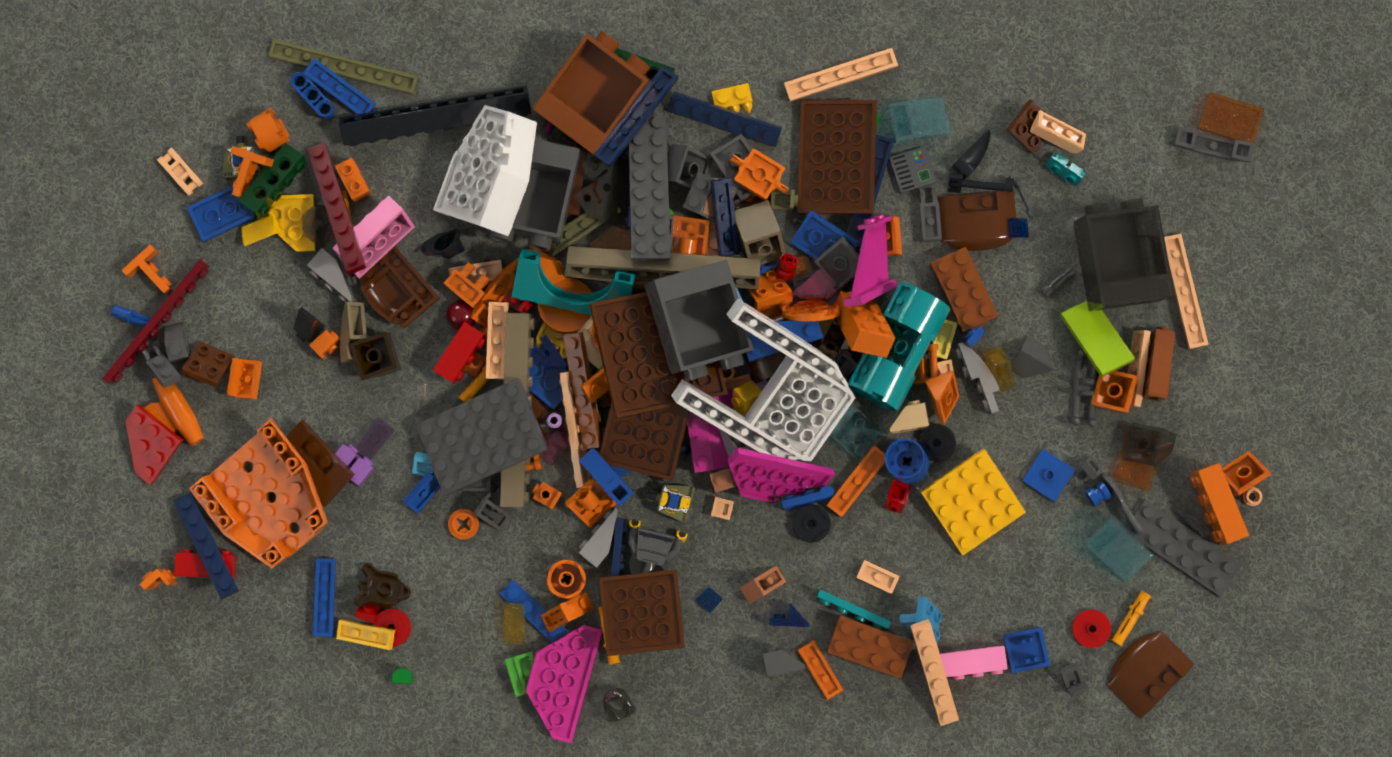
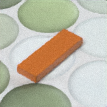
[797,640,844,700]

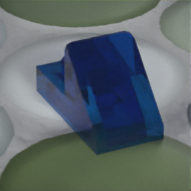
[538,334,569,370]
[769,603,809,627]

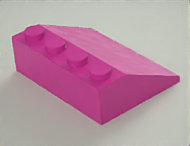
[687,388,735,473]

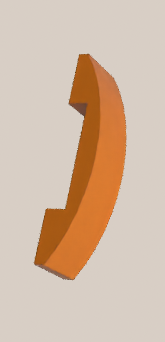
[470,258,519,327]

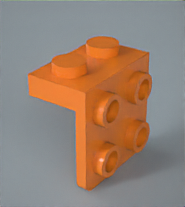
[746,269,792,316]

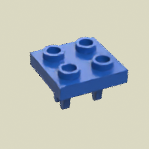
[1003,627,1050,673]

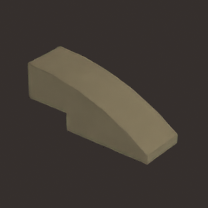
[340,302,367,364]

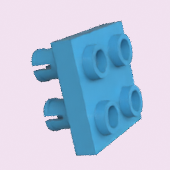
[900,597,942,644]

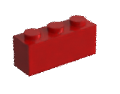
[433,322,486,384]
[174,549,237,578]

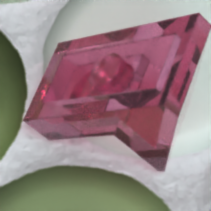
[540,424,570,465]

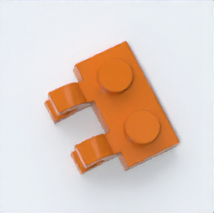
[444,262,490,308]

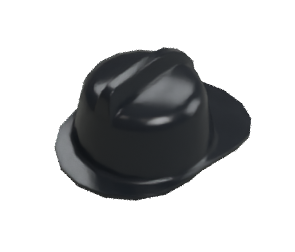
[421,229,465,259]

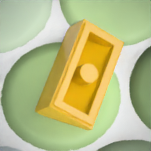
[241,214,281,246]

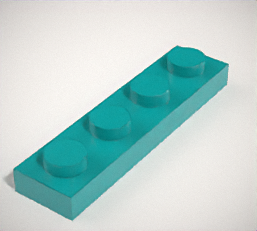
[816,589,891,630]

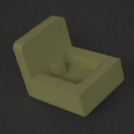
[771,190,798,211]

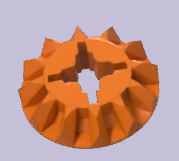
[448,509,479,540]

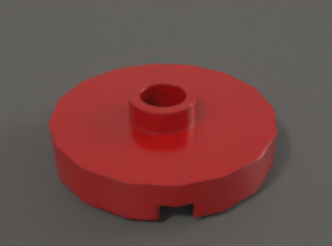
[373,608,412,647]
[1072,609,1111,648]

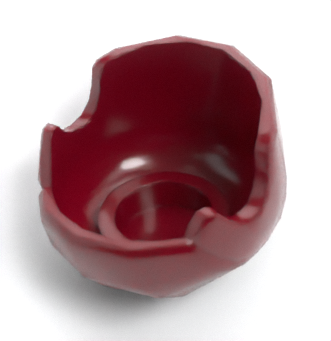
[446,300,475,330]

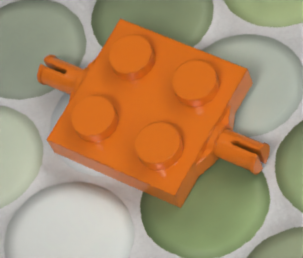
[730,148,789,201]

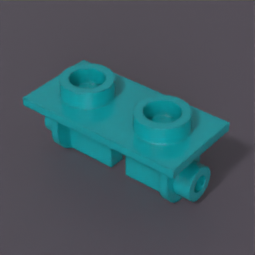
[1045,152,1086,187]

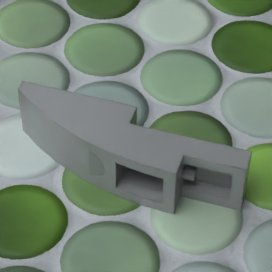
[955,342,1000,415]

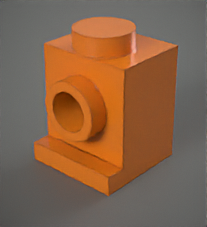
[309,330,340,360]
[532,482,563,510]

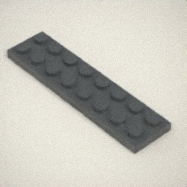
[628,115,670,261]

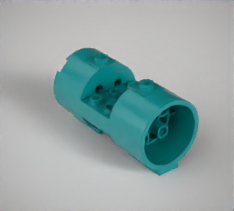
[848,281,951,412]

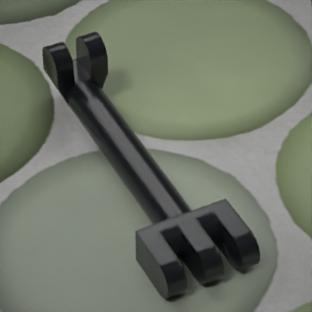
[947,173,1014,193]

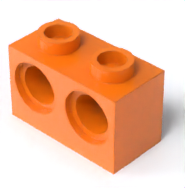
[335,157,372,203]

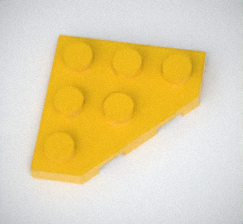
[258,194,316,252]

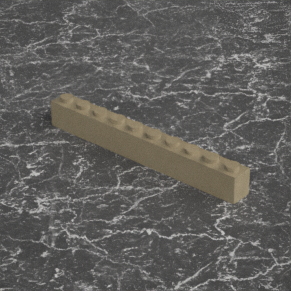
[566,246,761,289]
[500,313,534,507]

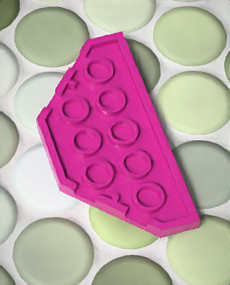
[728,448,835,502]
[525,625,603,743]

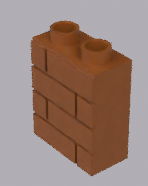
[533,30,651,155]

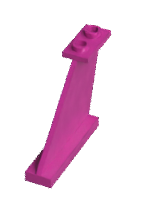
[843,214,897,307]

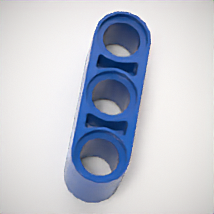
[290,72,335,120]

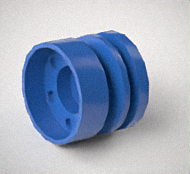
[885,438,929,484]

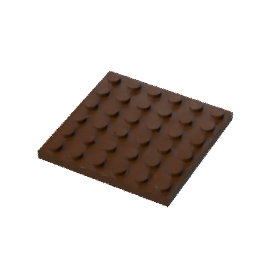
[589,292,728,419]

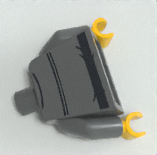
[628,520,688,573]

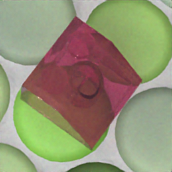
[792,267,837,301]

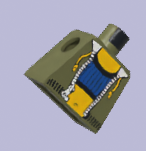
[223,136,262,181]
[648,485,695,523]

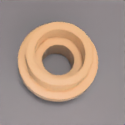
[1242,487,1262,506]

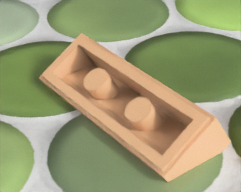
[1030,110,1086,154]

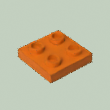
[671,215,711,256]
[565,477,617,528]

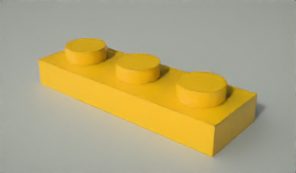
[336,619,395,650]

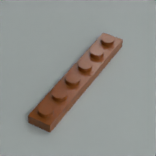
[563,332,602,449]

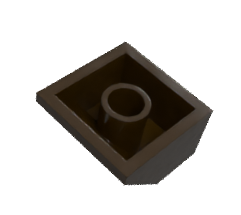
[350,331,402,380]

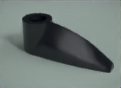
[951,129,991,180]

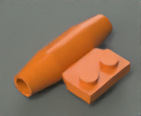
[144,378,204,446]

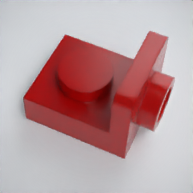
[503,288,533,313]
[884,480,911,513]
[355,605,379,623]

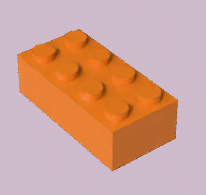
[836,291,895,358]
[1189,463,1249,545]

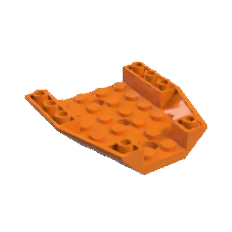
[189,418,328,569]

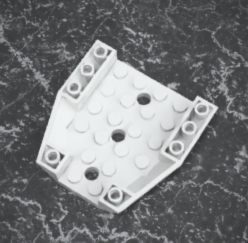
[433,105,537,236]

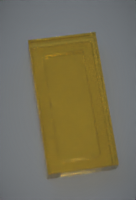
[504,603,524,644]

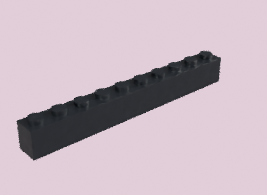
[339,85,532,146]

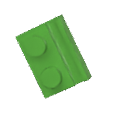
[504,651,534,697]

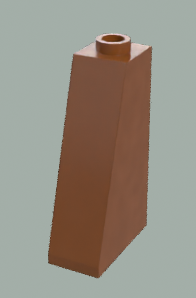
[1142,327,1175,402]

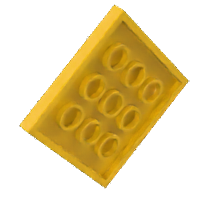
[920,448,1026,556]

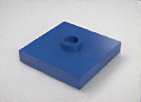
[1022,449,1075,502]

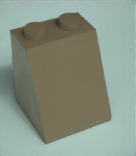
[734,200,786,265]

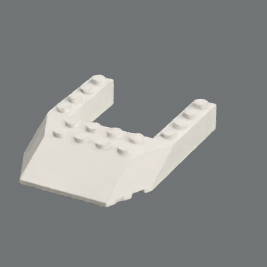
[671,298,855,461]

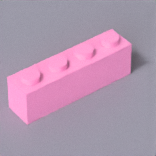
[940,646,1008,680]

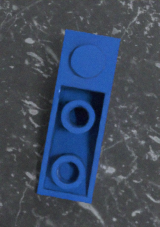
[579,448,634,506]

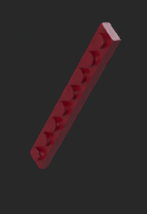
[307,142,366,275]
[102,259,209,384]

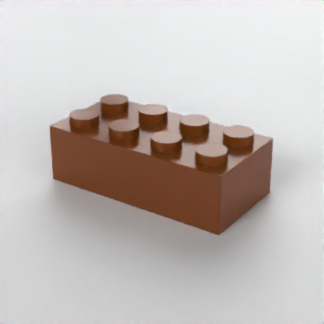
[929,247,998,334]
[826,615,914,679]

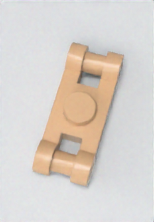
[157,147,204,196]

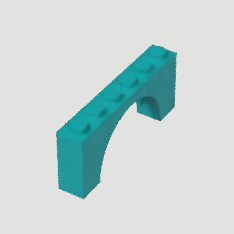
[512,249,635,315]

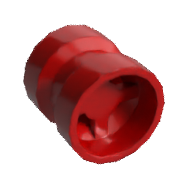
[775,254,798,280]

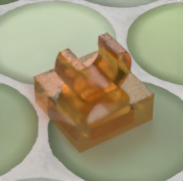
[794,254,812,277]

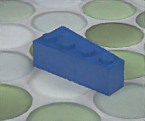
[746,321,824,362]

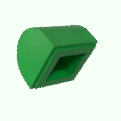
[392,668,414,684]

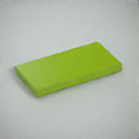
[1060,298,1135,377]

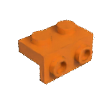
[227,358,262,400]
[140,568,178,590]

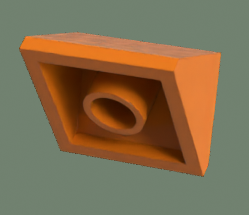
[925,371,959,425]
[1091,371,1138,414]
[1222,451,1272,497]

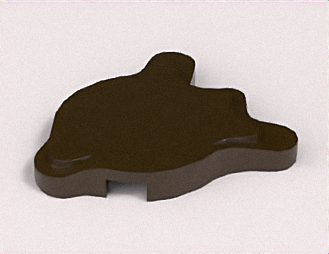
[355,563,411,608]

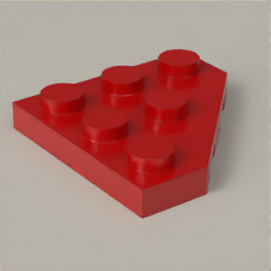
[126,405,183,485]

